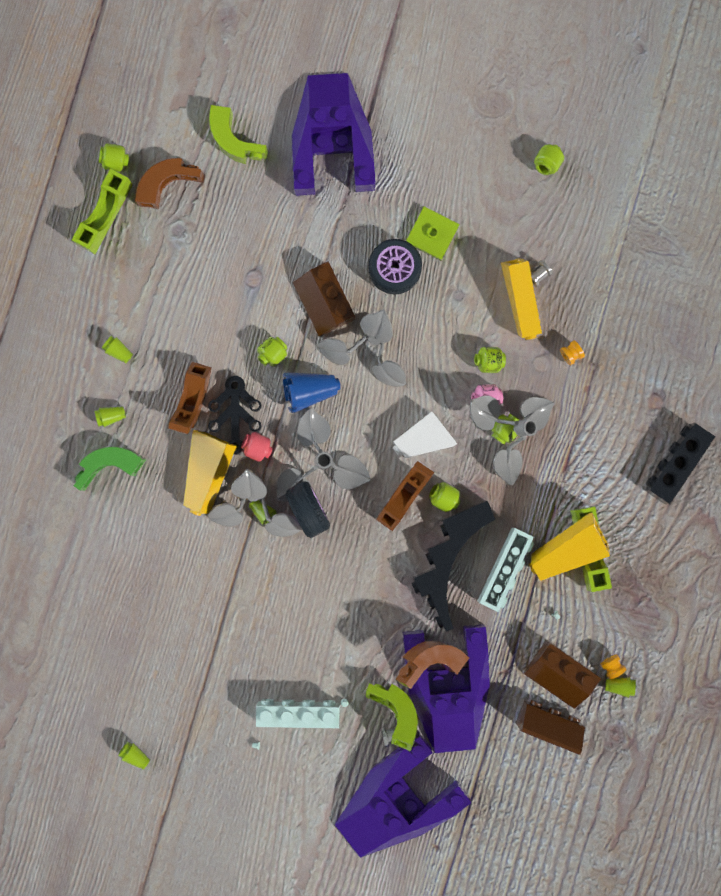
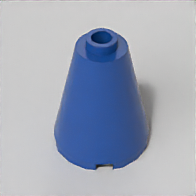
[283,372,340,413]

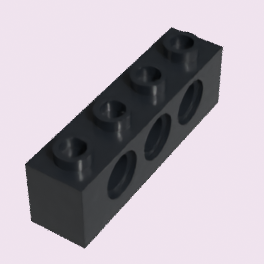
[645,423,716,504]

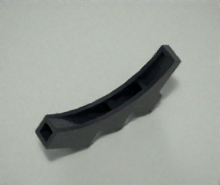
[411,501,496,632]

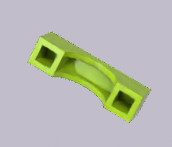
[72,168,133,255]
[570,506,612,592]

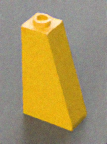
[501,258,542,340]
[183,430,236,516]
[529,513,610,581]

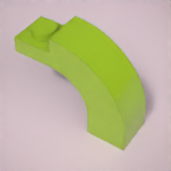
[209,105,268,164]
[366,683,418,751]

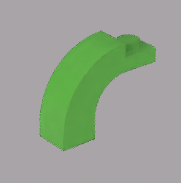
[73,447,146,491]

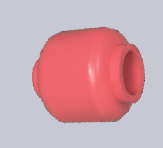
[241,432,273,462]

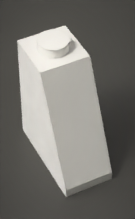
[393,412,457,458]

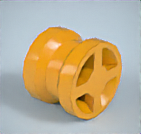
[560,340,585,366]
[600,654,627,679]

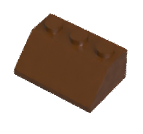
[293,261,355,337]
[523,640,602,709]
[516,699,585,755]

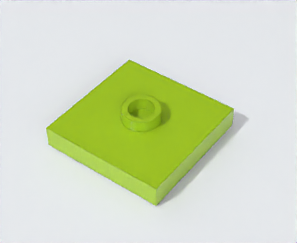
[406,206,460,261]

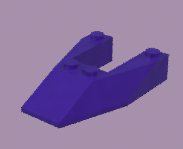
[292,73,376,196]
[402,624,490,753]
[335,731,472,858]

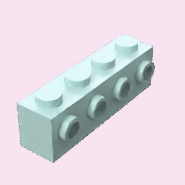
[477,527,534,612]
[256,699,340,728]

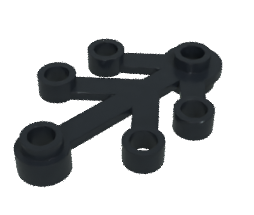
[208,376,262,455]

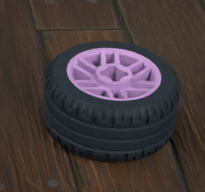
[368,239,422,295]
[285,481,330,538]

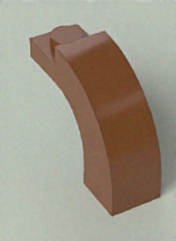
[135,158,204,209]
[168,362,212,434]
[376,461,434,531]
[396,641,469,689]

